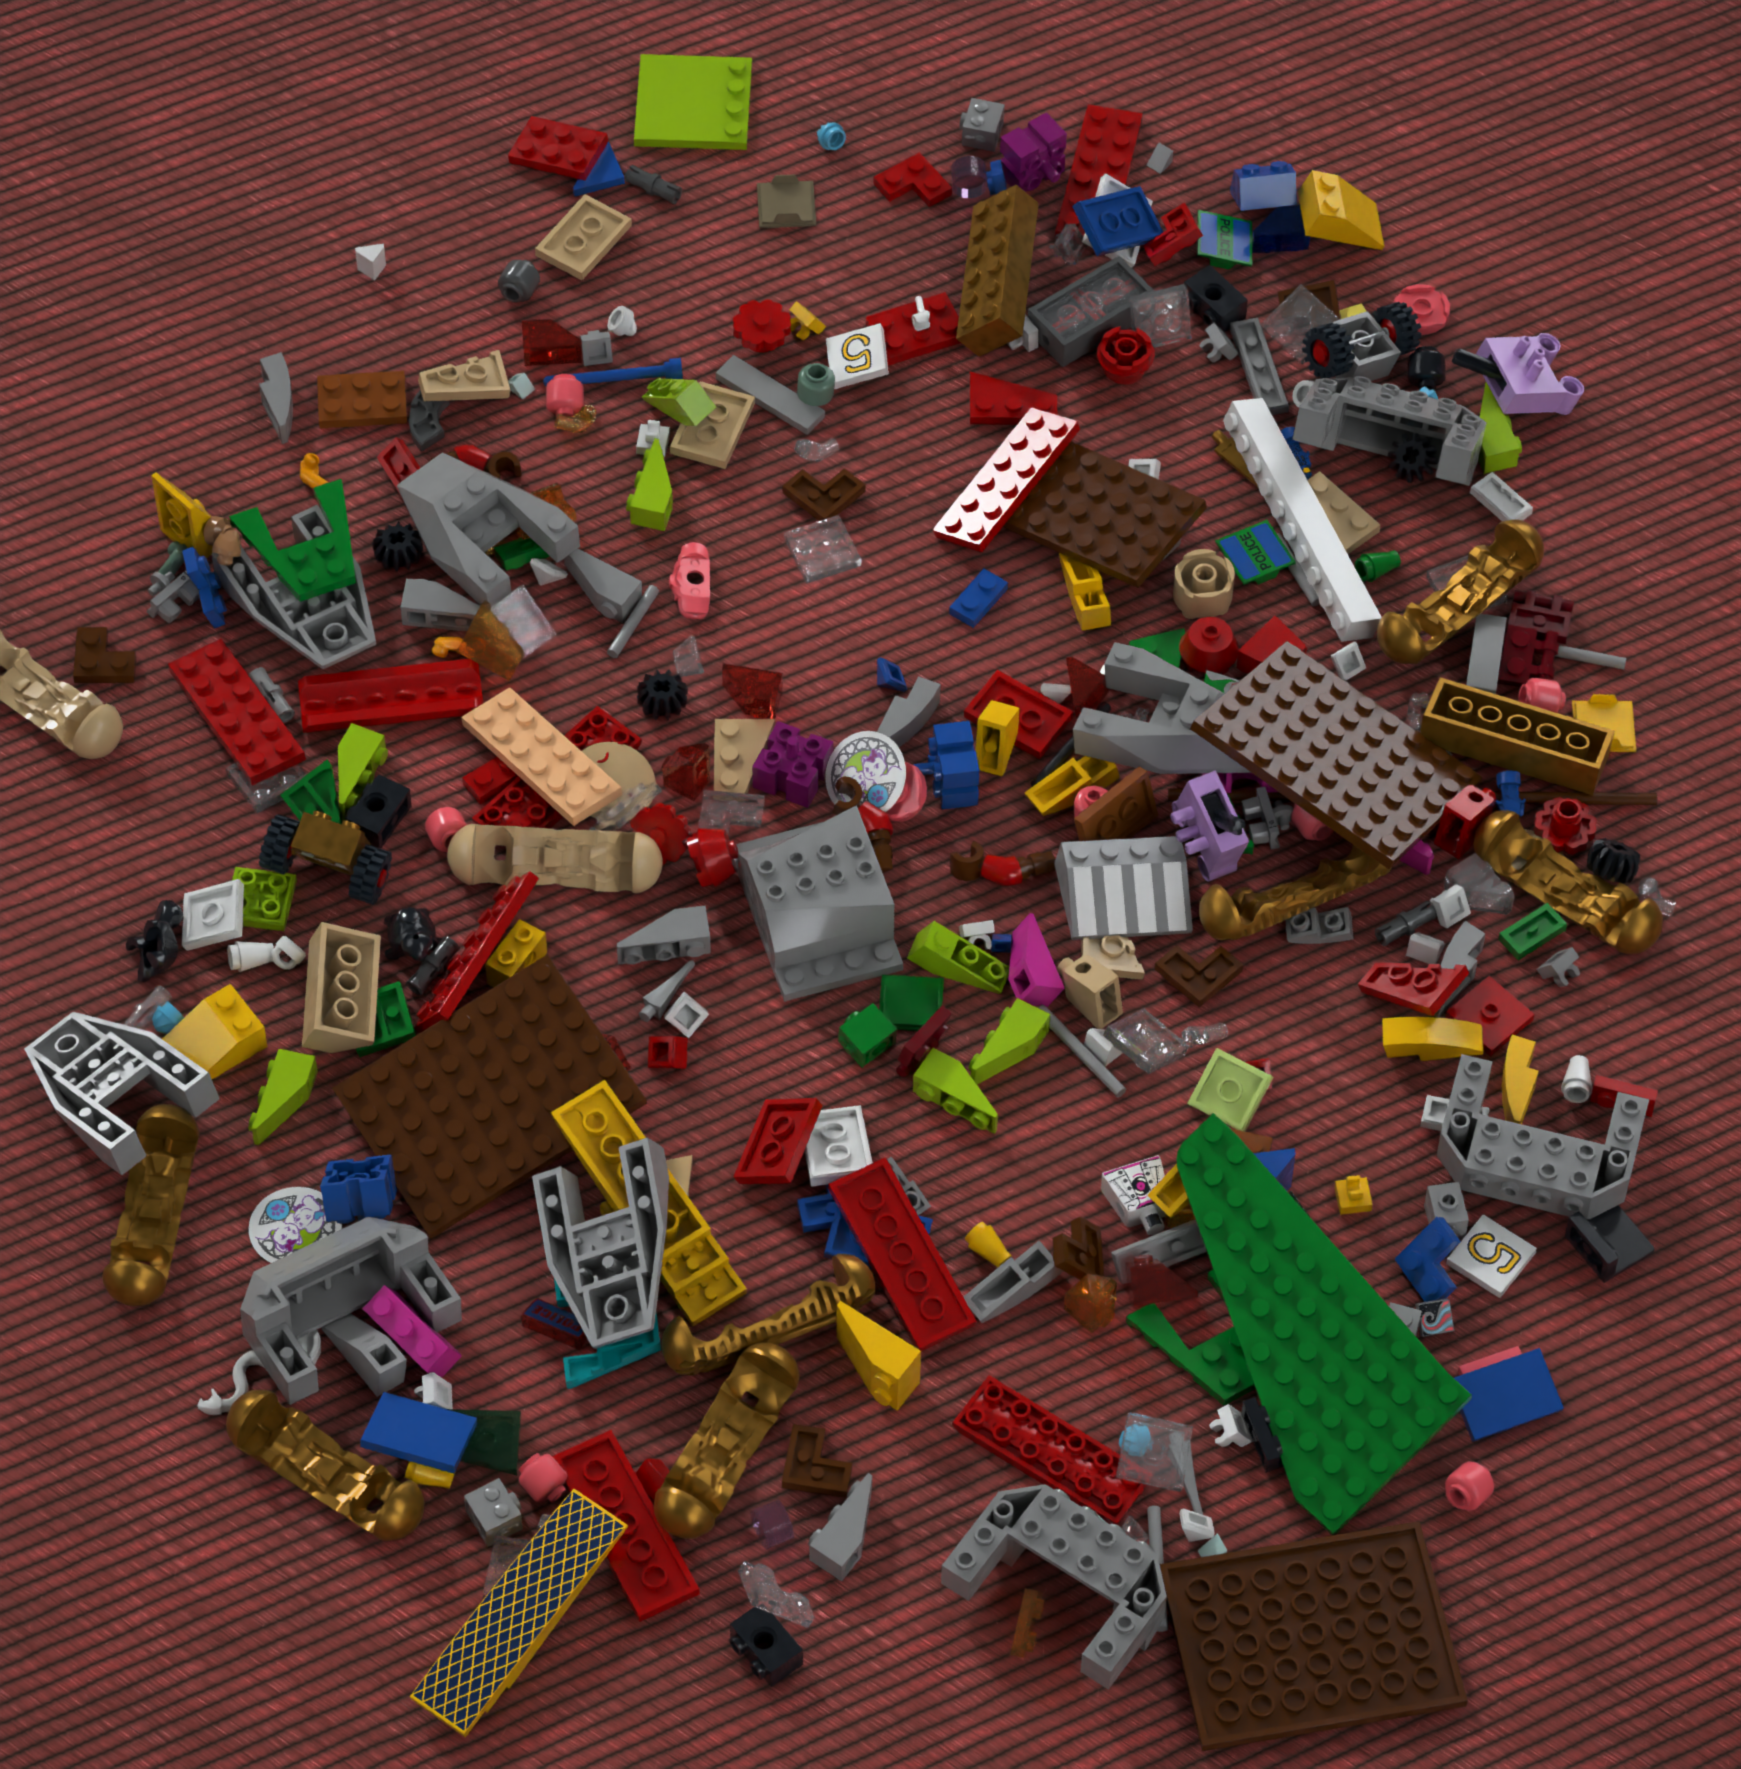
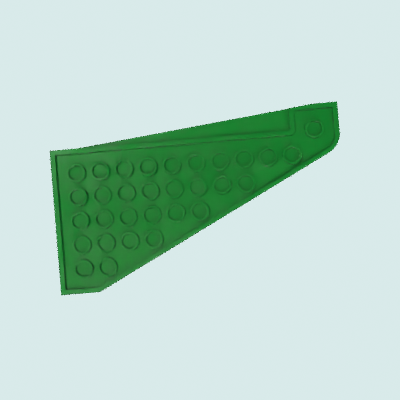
[1177,1113,1472,1536]

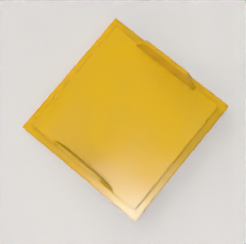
[1572,694,1636,752]

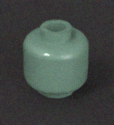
[797,363,835,406]

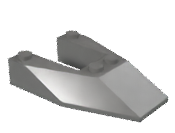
[397,452,580,612]
[211,504,376,670]
[1073,642,1251,774]
[25,1012,220,1175]
[532,1137,669,1349]

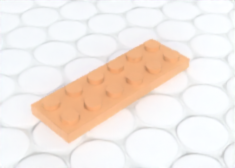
[462,687,622,826]

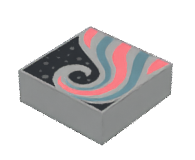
[1415,1298,1454,1337]

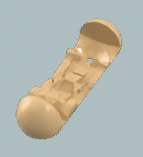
[0,630,123,759]
[447,824,663,894]

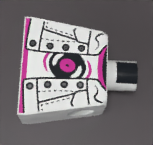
[1101,1155,1167,1235]

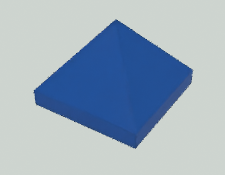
[877,657,907,692]

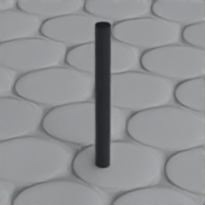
[1031,701,1111,786]

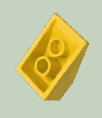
[1298,170,1384,250]
[151,472,213,558]
[162,984,268,1079]
[836,1301,921,1411]

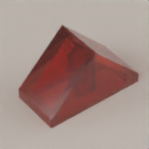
[1066,657,1109,719]

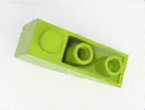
[642,378,717,426]
[1478,382,1522,474]
[626,438,673,531]
[338,723,388,821]
[907,921,1009,994]
[968,998,1050,1085]
[913,1048,998,1134]
[249,1049,318,1145]

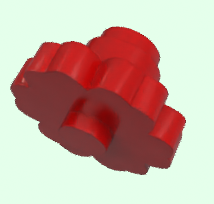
[733,299,791,353]
[1534,797,1597,855]
[630,802,691,865]

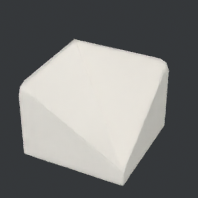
[664,992,709,1038]

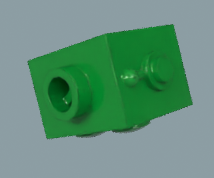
[838,1003,897,1068]

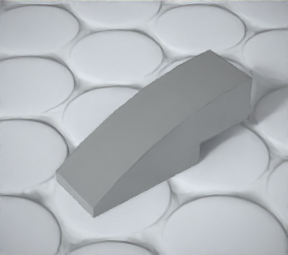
[259,352,293,444]
[1466,614,1507,694]
[877,676,941,747]
[1434,921,1485,1018]
[964,1241,1064,1323]

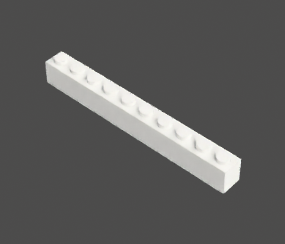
[1223,398,1381,642]

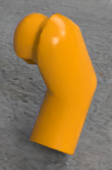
[300,453,329,489]
[432,637,479,659]

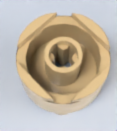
[1173,549,1235,619]

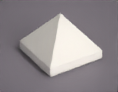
[530,558,568,586]
[1331,641,1366,681]
[1040,683,1071,704]
[1179,1509,1215,1542]

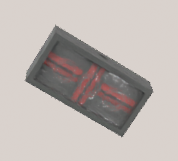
[1028,256,1155,367]

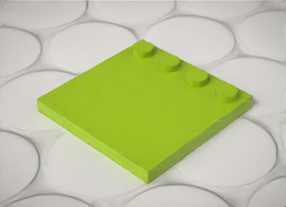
[634,54,752,150]

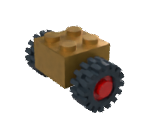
[259,811,392,905]

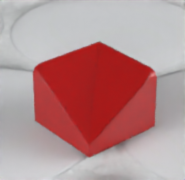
[648,1036,688,1069]

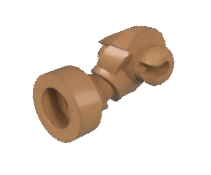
[204,516,241,566]

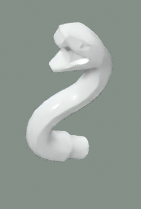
[197,1350,265,1415]

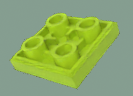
[232,867,297,931]

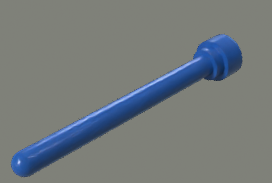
[543,358,683,386]

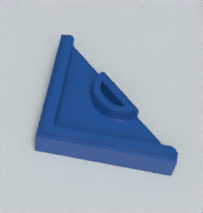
[573,142,625,196]

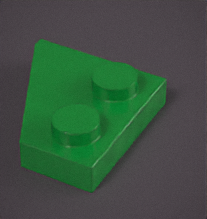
[280,760,342,824]
[356,981,416,1057]

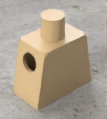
[1057,955,1123,1029]

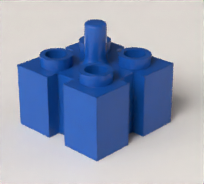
[913,721,980,810]
[320,1155,397,1224]

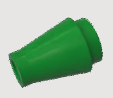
[1354,550,1401,582]

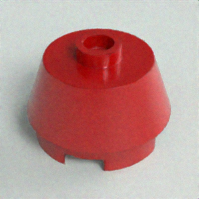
[1097,326,1155,385]
[1179,617,1239,675]
[687,828,739,887]

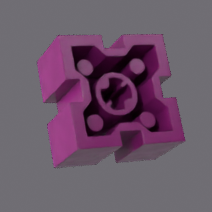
[1000,112,1067,192]
[752,721,833,808]

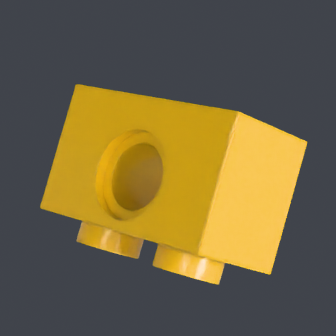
[485,919,547,987]

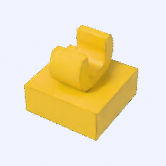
[789,301,826,340]
[1334,1175,1373,1215]

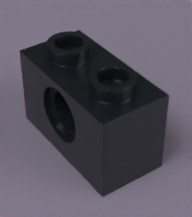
[1182,265,1248,332]
[345,774,412,849]
[729,1602,803,1687]

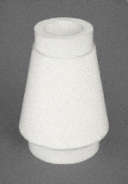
[227,941,274,972]
[1561,1055,1593,1103]

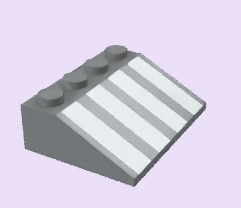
[1054,836,1193,940]

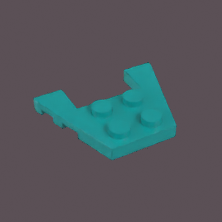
[554,1279,661,1389]

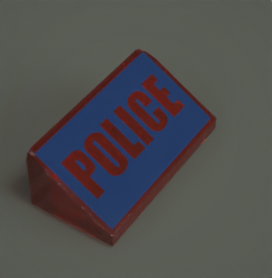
[521,1298,587,1350]

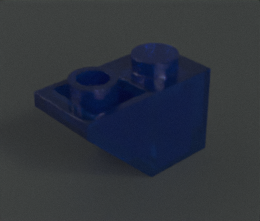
[1252,205,1310,253]

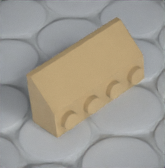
[302,922,381,1053]

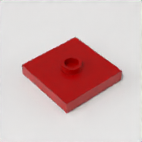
[1445,976,1535,1056]

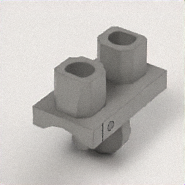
[147,571,200,623]
[1242,787,1293,850]

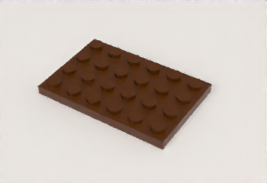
[1003,441,1207,588]

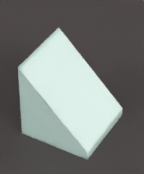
[508,373,535,400]
[1198,1533,1227,1557]

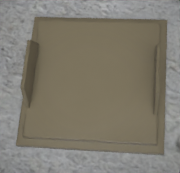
[757,174,816,228]

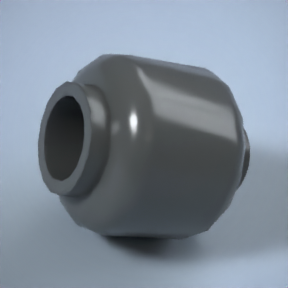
[498,260,540,303]

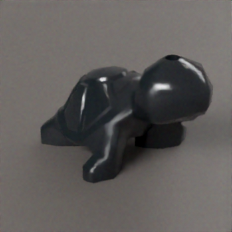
[126,900,183,982]
[384,907,443,961]

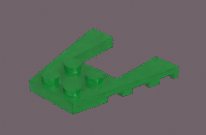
[229,479,356,602]
[1126,1270,1256,1406]

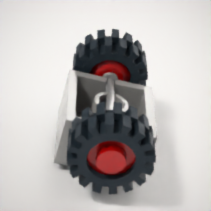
[1302,302,1422,381]

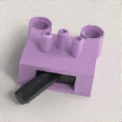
[1452,333,1584,415]
[1170,770,1249,882]

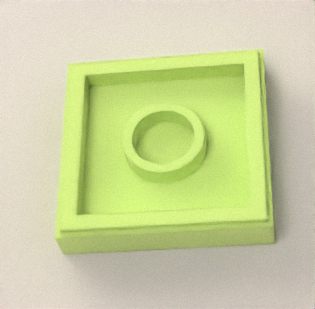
[1187,1048,1274,1132]

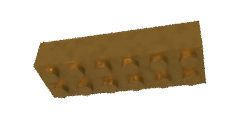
[956,185,1039,357]
[1420,677,1615,795]

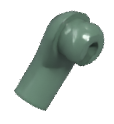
[158,541,188,575]

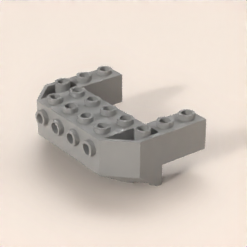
[1292,376,1487,486]
[1437,1054,1649,1219]
[240,1217,462,1405]
[941,1484,1167,1690]

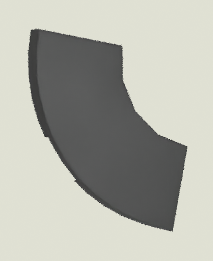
[409,390,450,452]

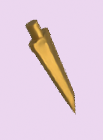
[1212,430,1259,488]

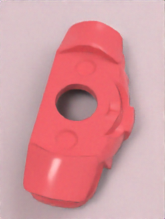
[669,542,710,620]

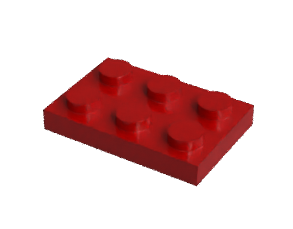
[508,116,609,180]
[865,292,961,366]
[964,670,1073,759]
[733,1098,823,1184]

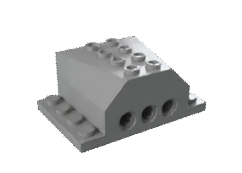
[736,805,903,1002]

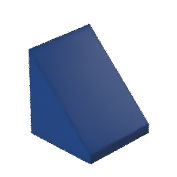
[991,934,1011,953]

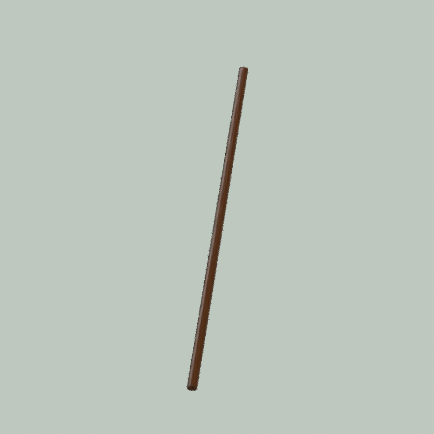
[1168,788,1657,805]

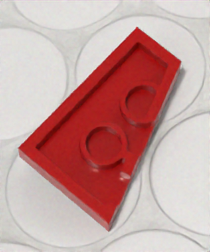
[970,372,1058,425]
[1358,963,1469,1016]

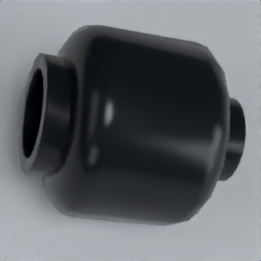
[1408,346,1446,390]

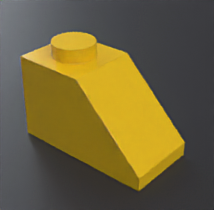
[975,700,1020,776]

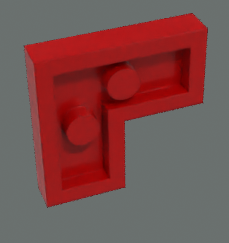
[873,152,952,207]
[1143,202,1203,266]

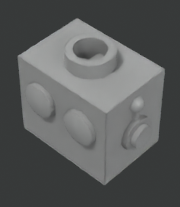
[959,98,1005,152]
[1424,1182,1469,1240]
[464,1478,523,1547]

